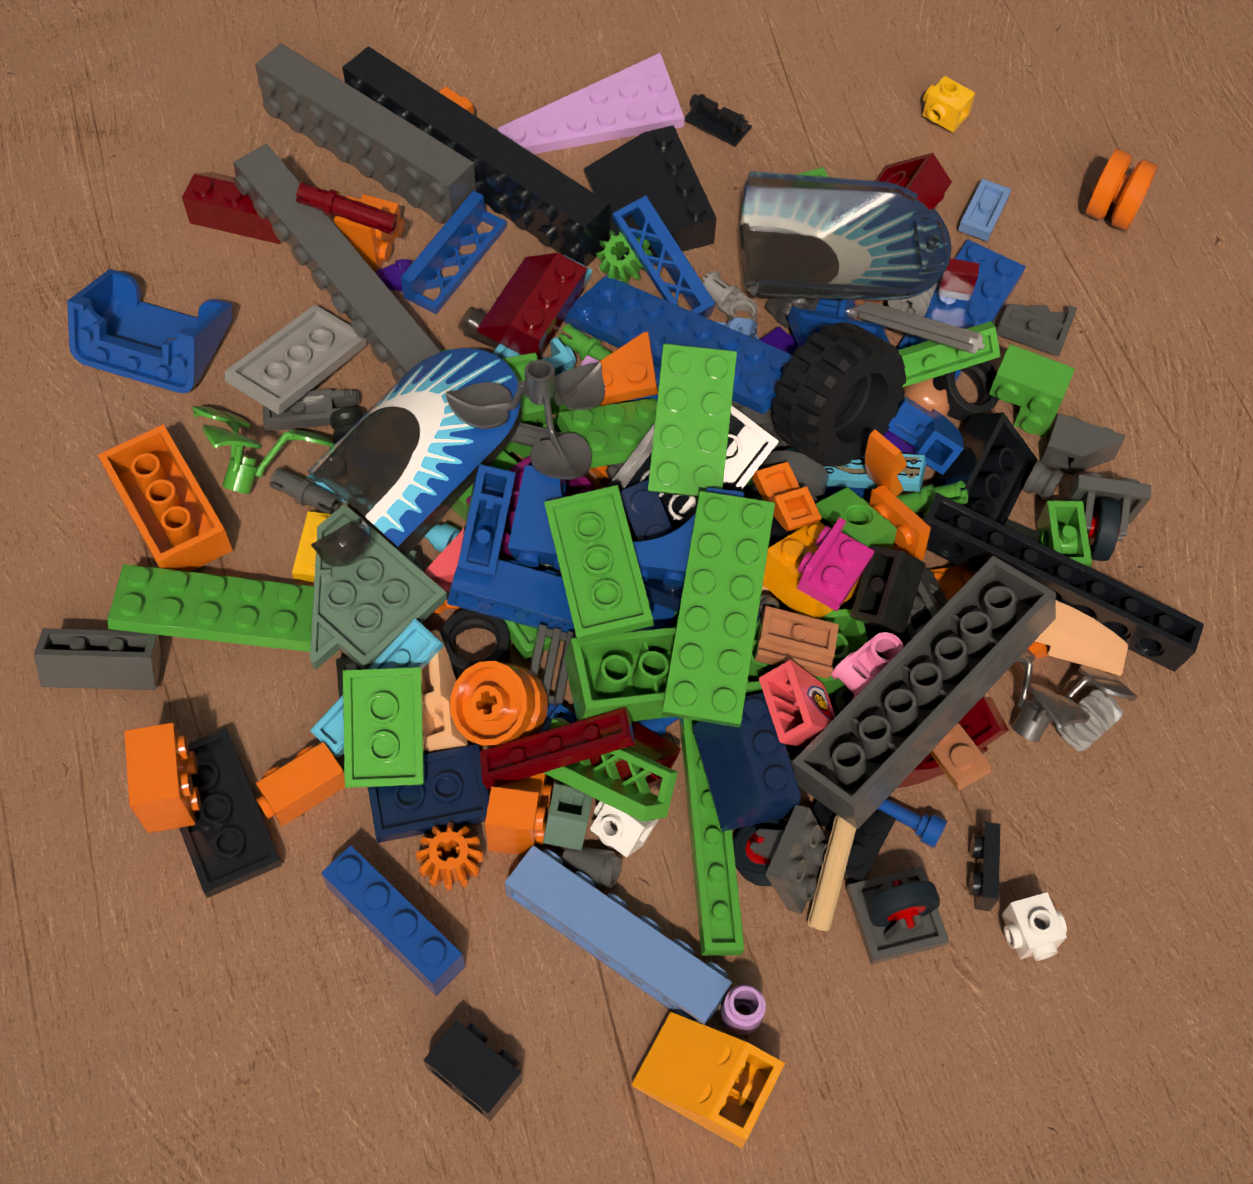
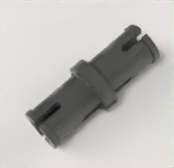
[269,467,342,515]

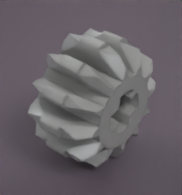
[1056,689,1123,751]

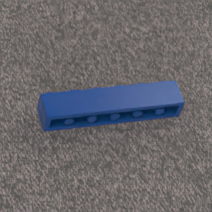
[447,560,675,638]

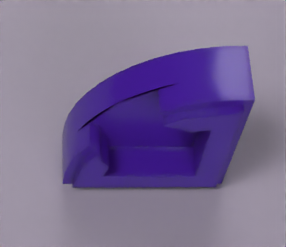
[375,259,412,292]

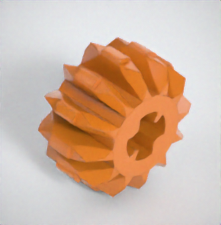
[416,822,484,892]

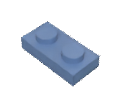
[958,178,1012,242]

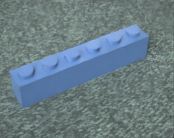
[505,845,732,1026]

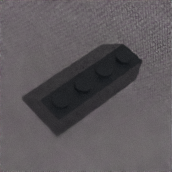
[918,412,1037,525]

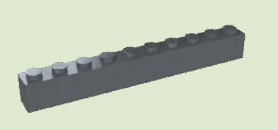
[233,143,441,382]

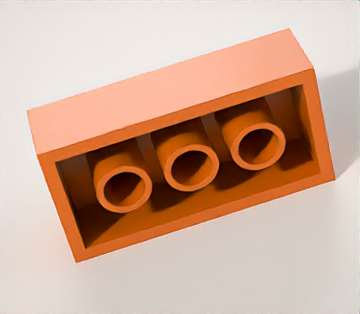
[98,424,233,572]

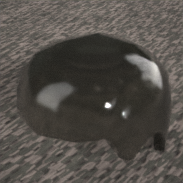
[311,518,371,567]

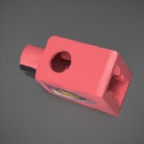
[759,660,837,748]

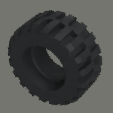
[772,322,906,467]

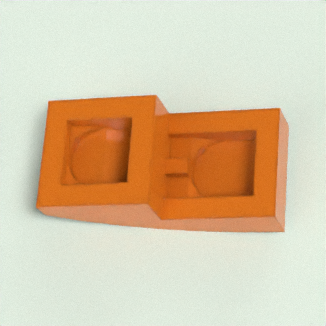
[865,429,907,497]
[752,462,822,532]

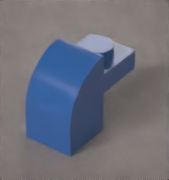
[888,396,964,475]

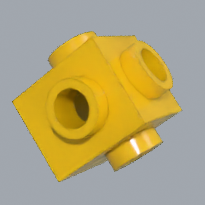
[922,76,976,133]

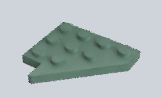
[310,504,448,670]

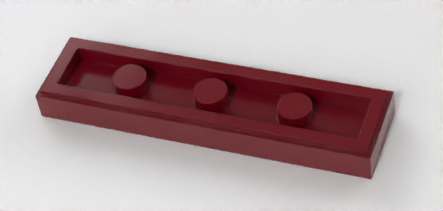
[480,707,635,790]

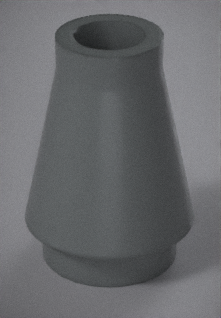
[562,847,623,889]

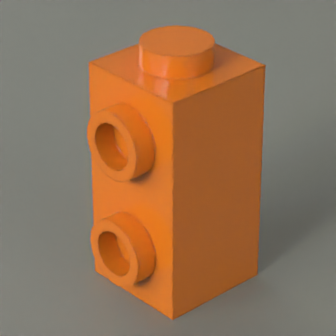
[256,742,345,827]

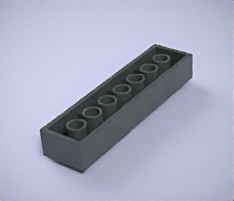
[255,43,476,224]
[792,556,1056,830]

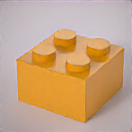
[763,522,864,619]

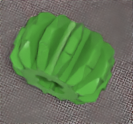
[596,231,653,284]

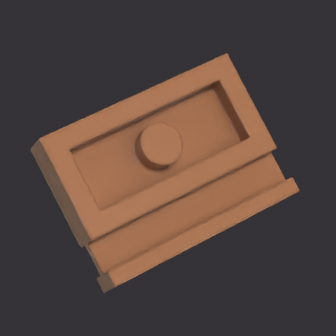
[754,606,839,679]

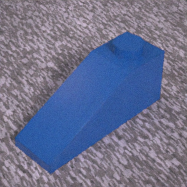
[457,464,516,578]

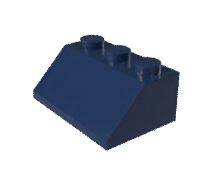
[692,693,801,832]

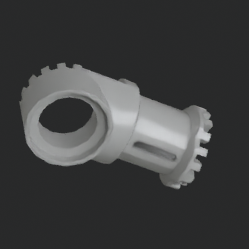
[701,270,758,322]

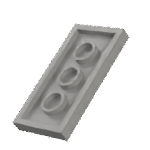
[225,304,367,415]

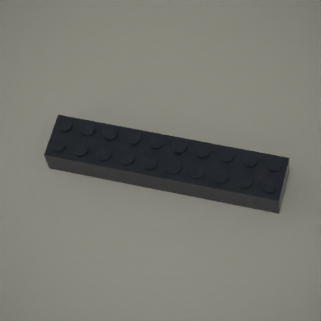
[342,46,610,267]

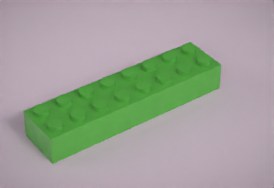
[564,608,869,722]

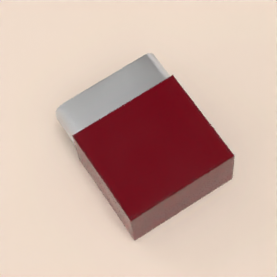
[938,258,980,301]

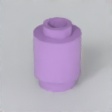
[721,985,766,1035]

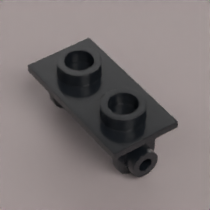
[684,94,752,147]

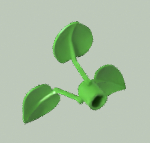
[191,406,347,494]

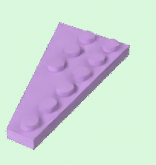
[498,53,685,154]

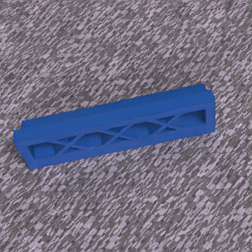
[401,190,507,315]
[611,195,716,318]

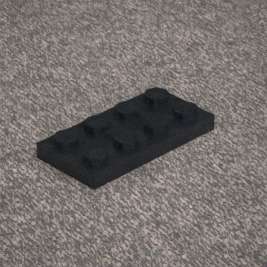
[179,728,282,898]

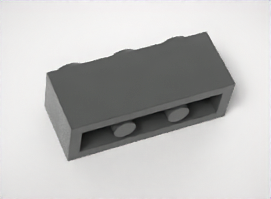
[34,628,163,690]

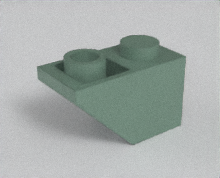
[543,779,592,850]

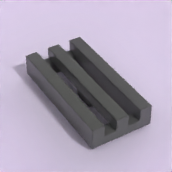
[529,624,575,706]

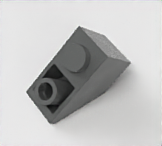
[1041,413,1126,475]

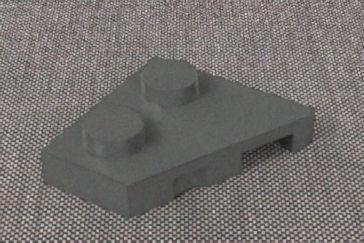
[997,304,1077,356]

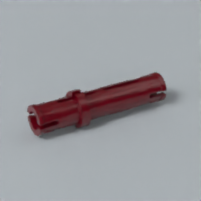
[296,182,399,235]

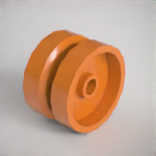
[1085,148,1159,231]
[450,661,548,746]

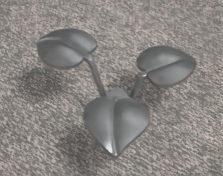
[446,360,605,480]
[1012,649,1138,742]

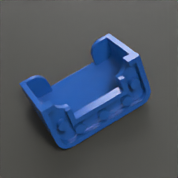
[67,269,232,393]

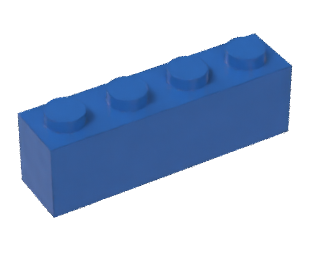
[321,845,465,996]

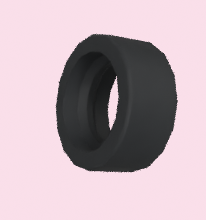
[933,361,999,421]
[440,609,511,678]

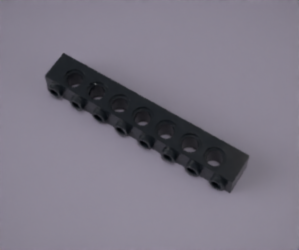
[921,493,1204,672]

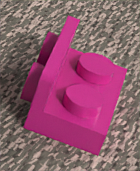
[797,518,875,611]

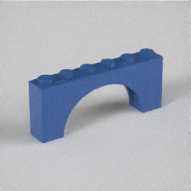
[508,465,745,587]

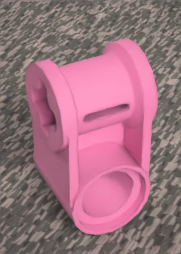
[830,632,904,699]

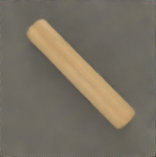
[807,815,856,931]

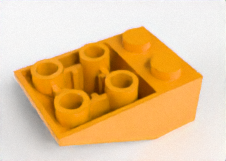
[631,1012,785,1149]

